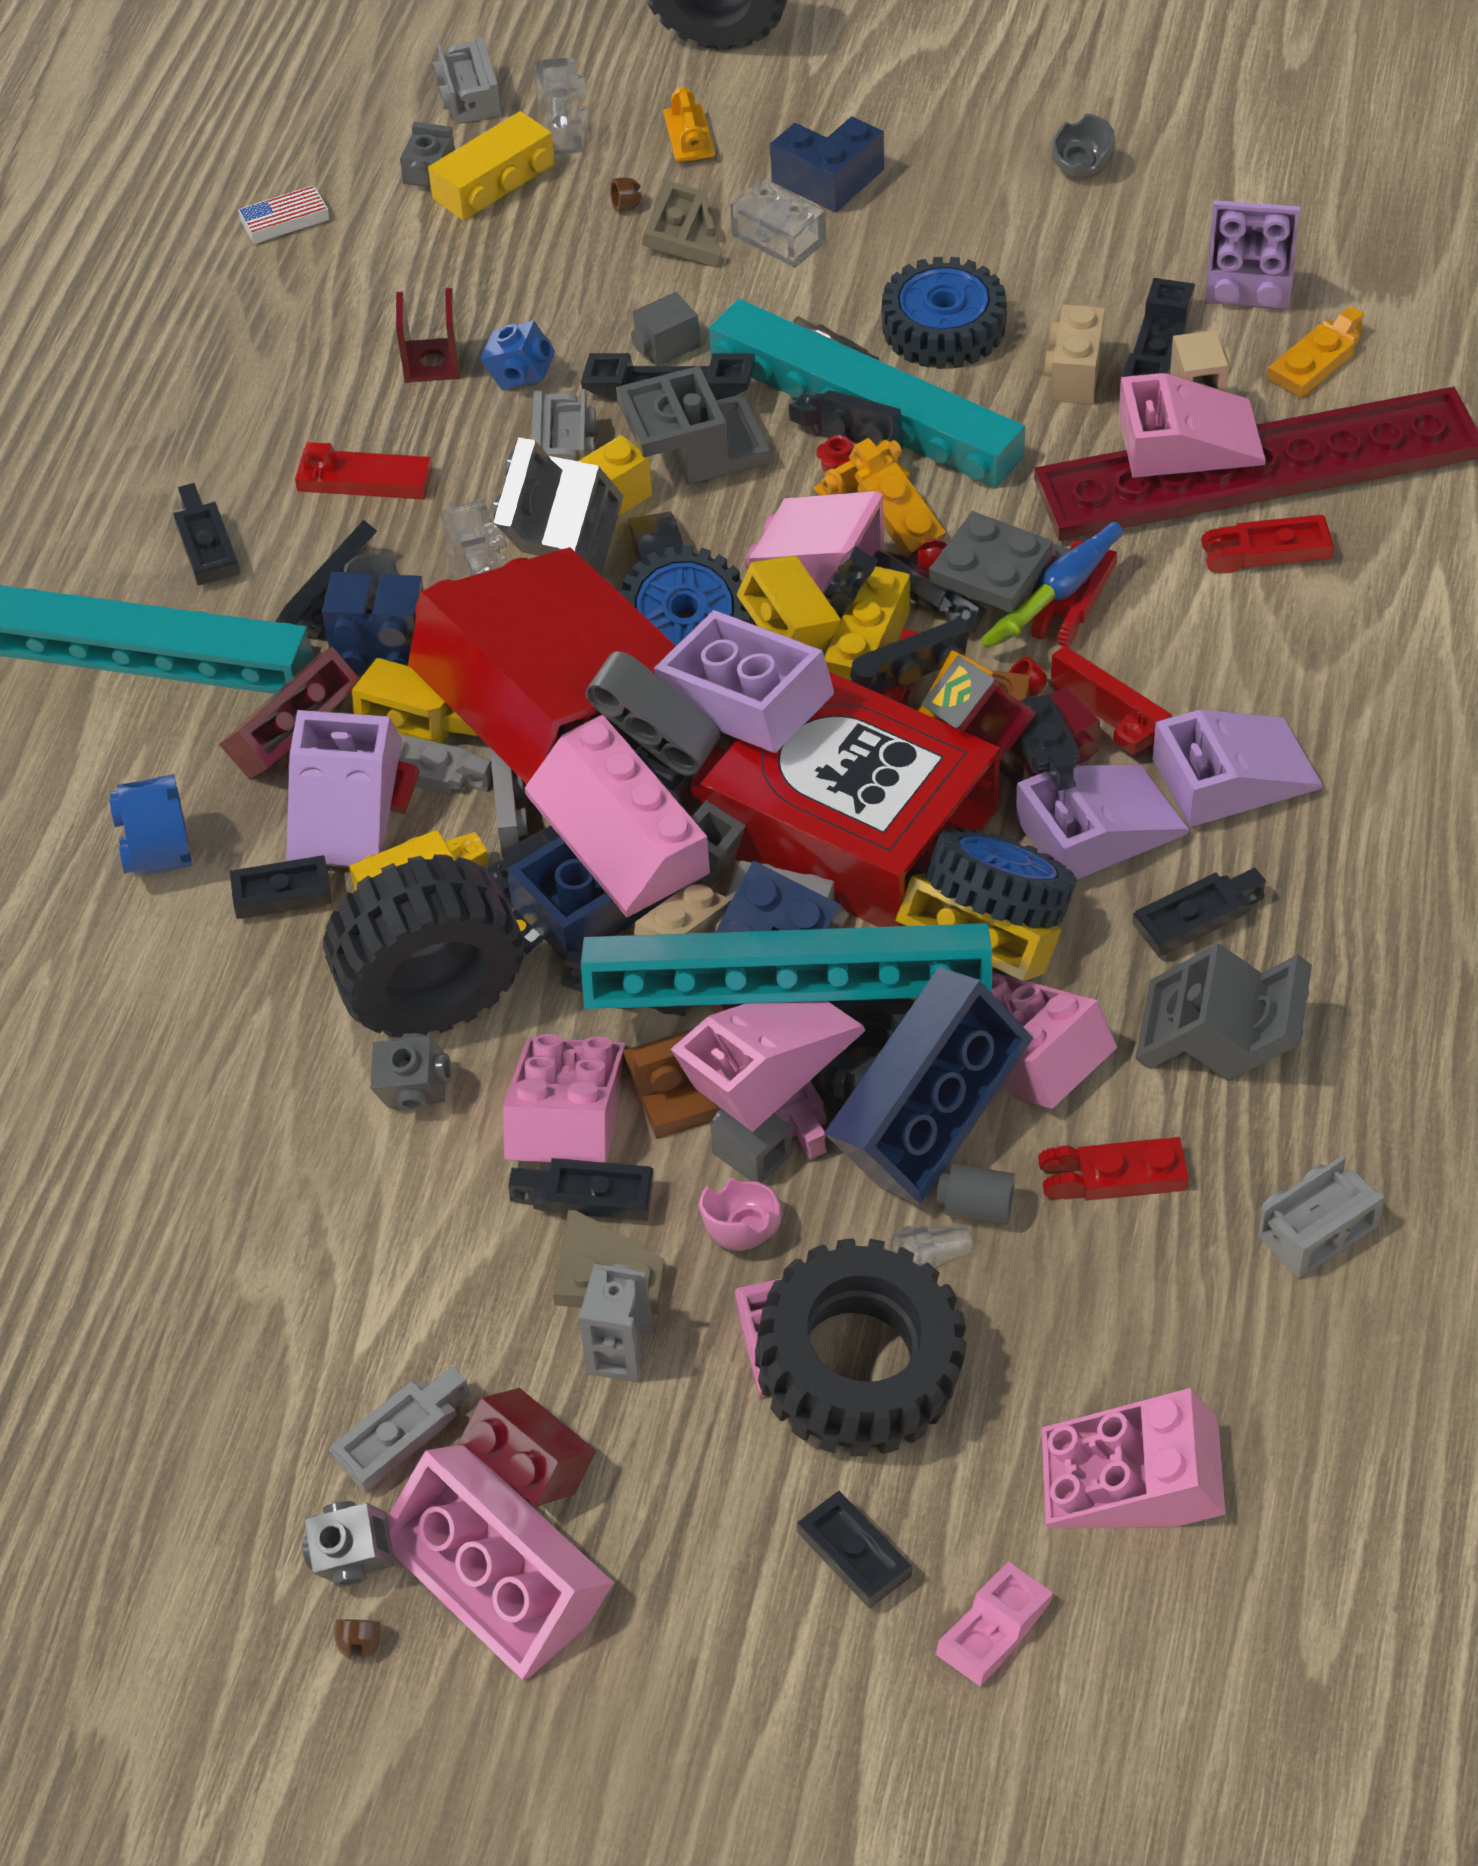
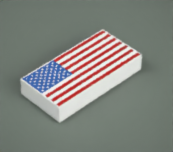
[238,185,330,244]

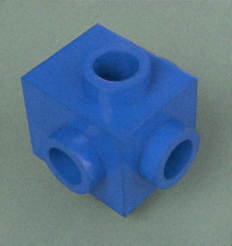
[480,320,556,390]

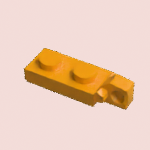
[1267,306,1365,398]
[849,438,946,558]

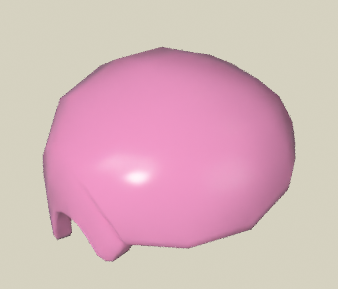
[698,1178,782,1251]

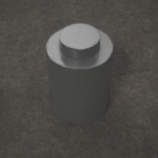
[937,1164,1015,1225]

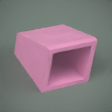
[745,491,884,592]

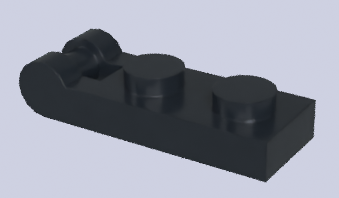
[850,618,970,693]

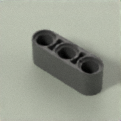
[585,652,721,776]

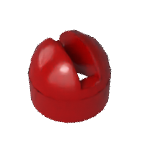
[917,538,948,571]
[1009,657,1047,696]

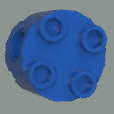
[109,774,193,877]

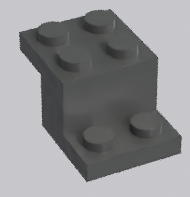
[616,366,771,485]
[493,437,624,575]
[929,511,1069,621]
[1135,943,1312,1081]

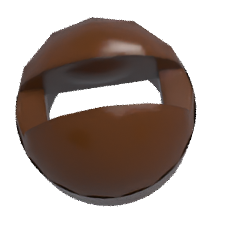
[610,177,642,211]
[335,1619,381,1660]

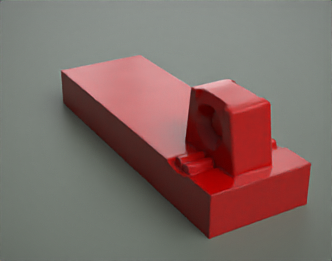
[295,441,432,500]
[1050,645,1172,755]

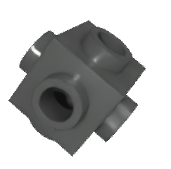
[370,1033,452,1110]
[302,1501,395,1587]

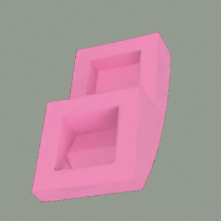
[935,1561,1054,1687]

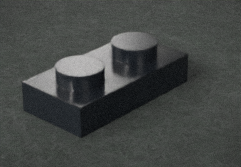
[229,855,332,919]
[797,1490,912,1609]

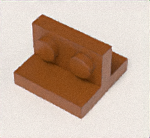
[623,1029,721,1139]

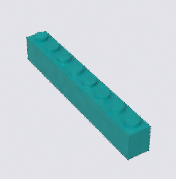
[709,298,1025,488]
[0,585,313,694]
[581,923,992,1009]

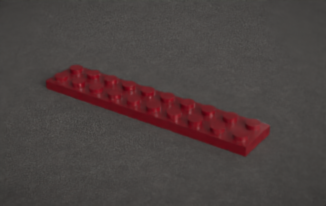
[1034,386,1478,541]

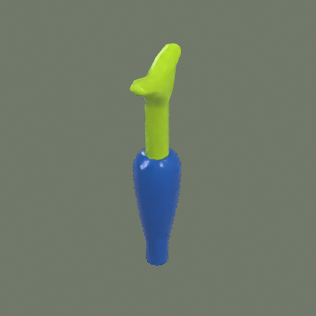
[981,522,1123,648]

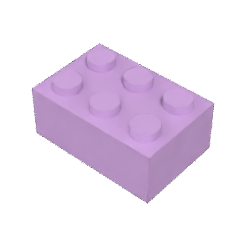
[654,610,834,753]

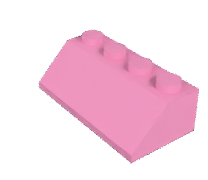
[525,715,710,917]
[387,1445,614,1680]

